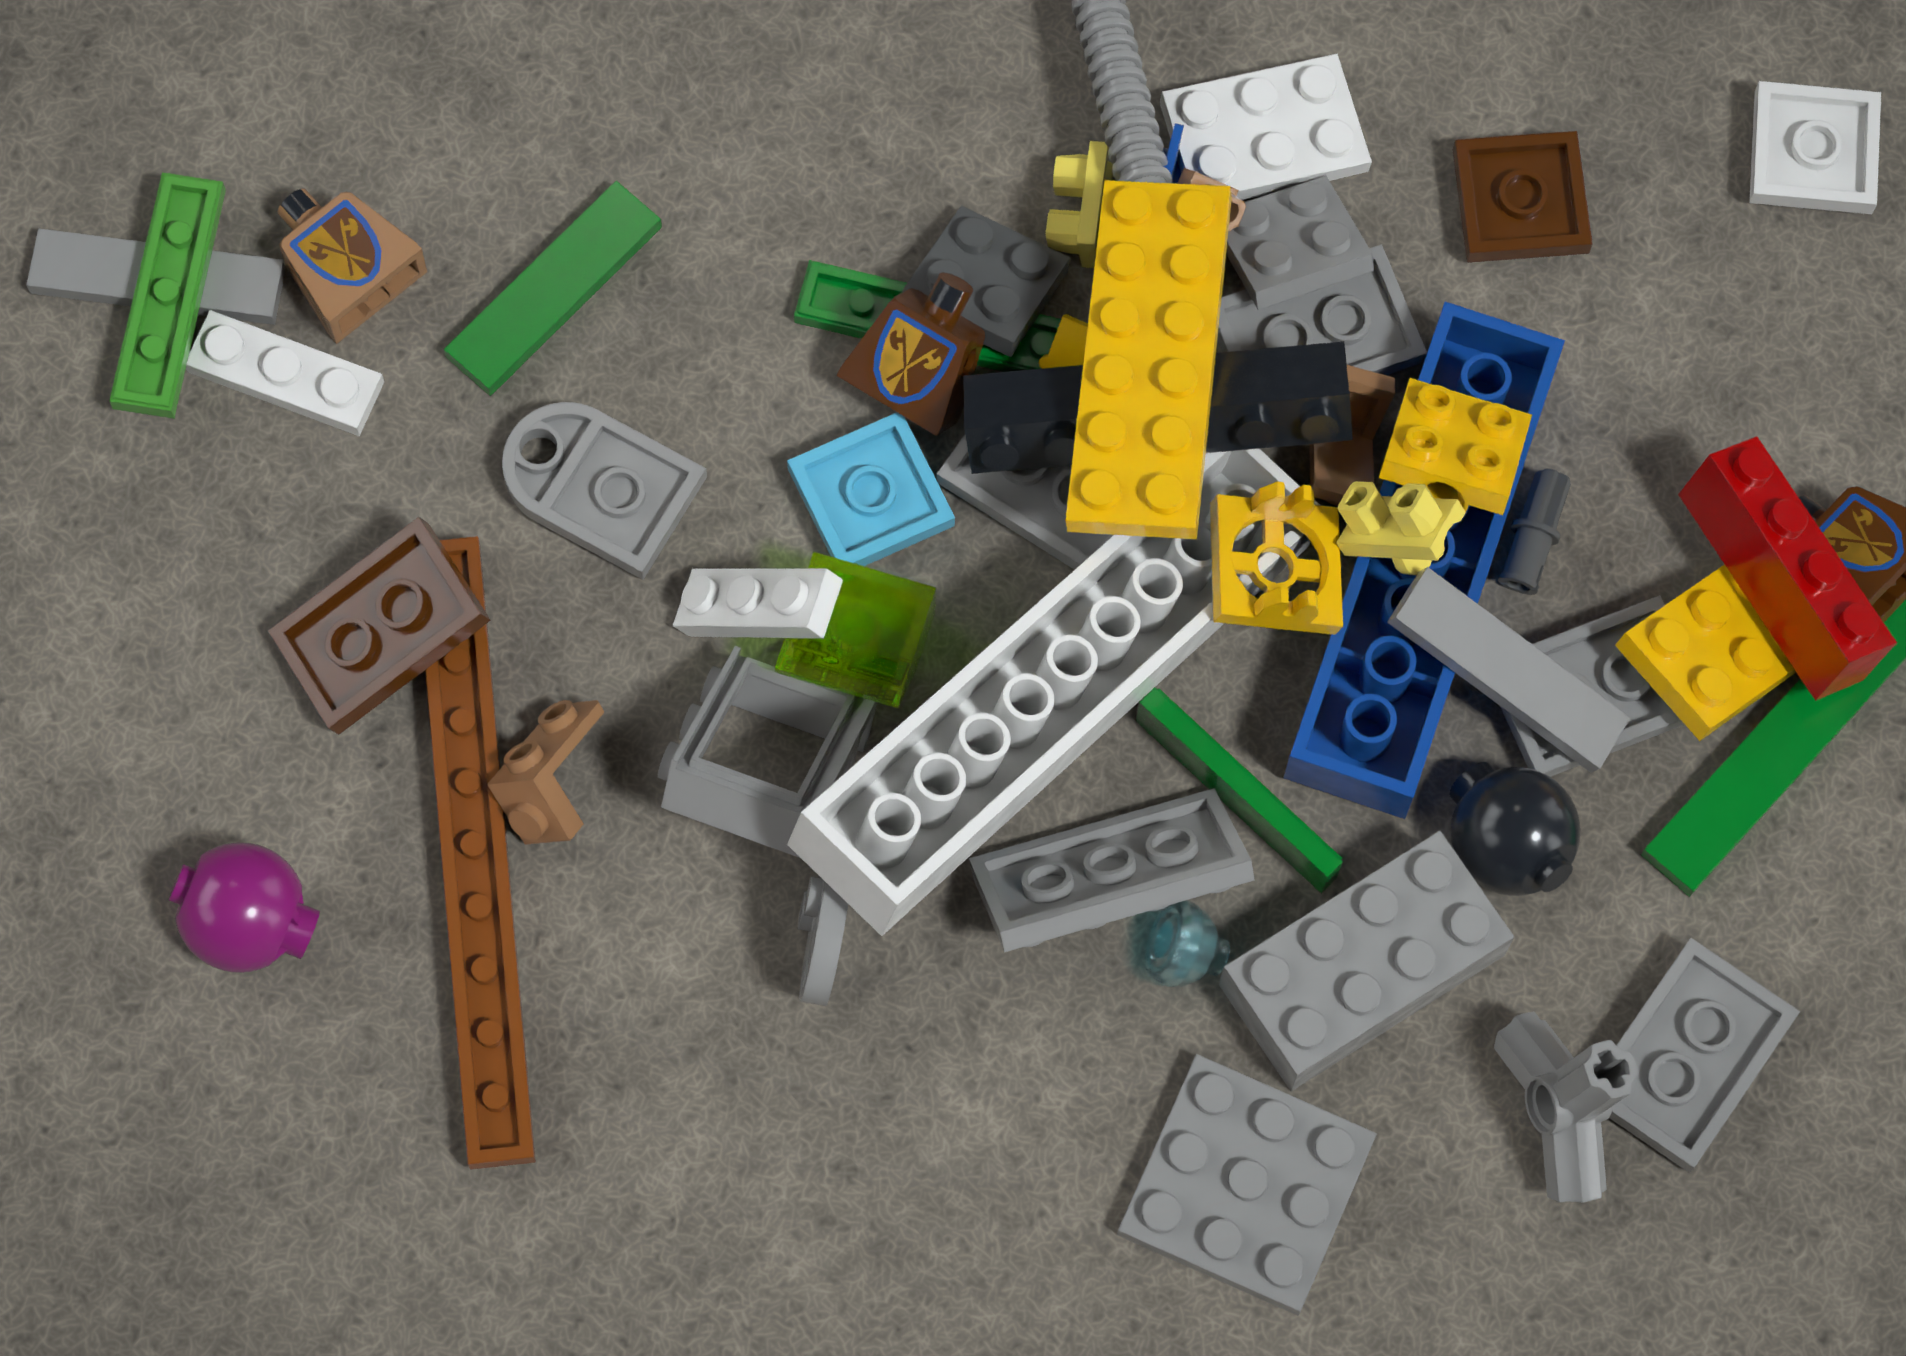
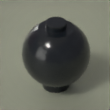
[1450,762,1581,896]

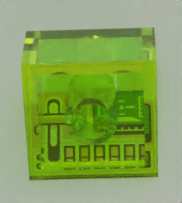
[775,552,936,708]

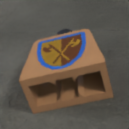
[278,189,427,344]

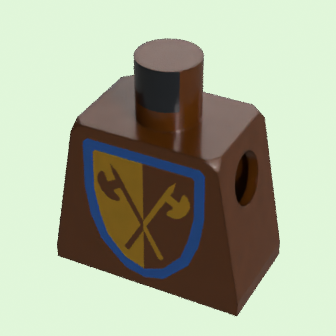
[836,272,985,436]
[1799,486,1906,623]

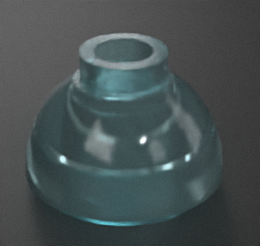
[1145,900,1230,987]

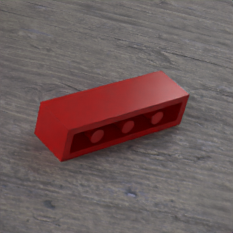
[1678,436,1897,701]

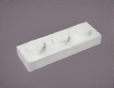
[186,310,384,436]
[673,568,843,639]

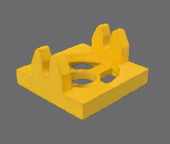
[1210,482,1343,635]

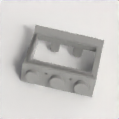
[658,646,878,858]

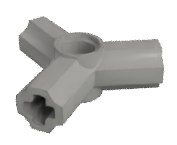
[1494,1012,1640,1203]

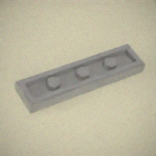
[26,228,286,325]
[1388,567,1631,773]

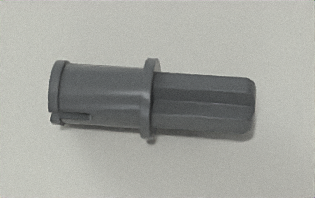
[1498,468,1571,595]

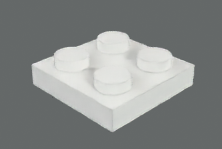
[1749,81,1881,214]

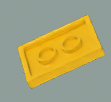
[1615,564,1796,741]

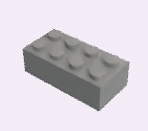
[1219,831,1514,1091]

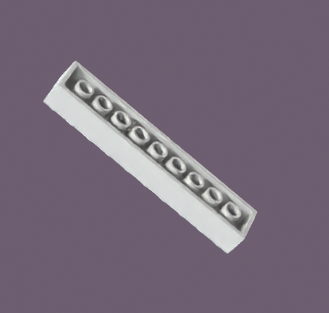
[787,449,1321,936]

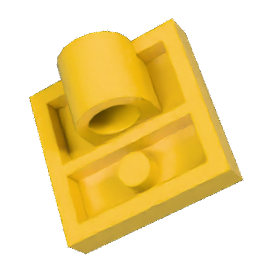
[1379,378,1532,515]

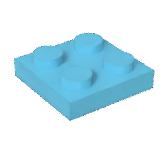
[787,412,955,576]

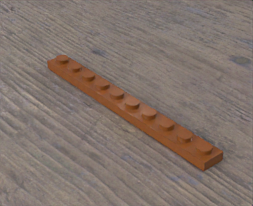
[426,536,536,1170]

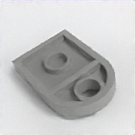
[502,402,707,580]
[797,865,848,1006]

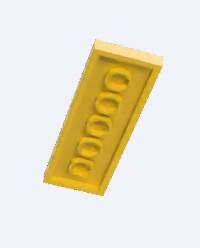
[1065,180,1232,540]

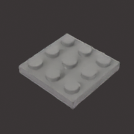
[1117,1054,1377,1316]

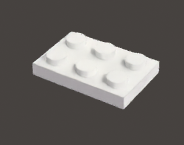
[1160,54,1372,200]

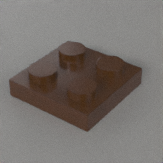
[1452,131,1593,263]

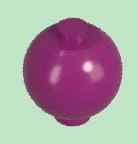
[168,842,320,973]

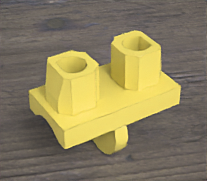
[1045,141,1113,268]
[1336,481,1466,575]

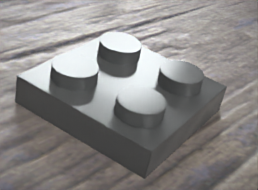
[903,206,1070,357]

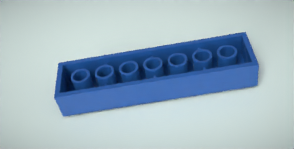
[1283,301,1565,819]

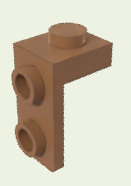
[1310,365,1395,506]
[487,700,604,845]

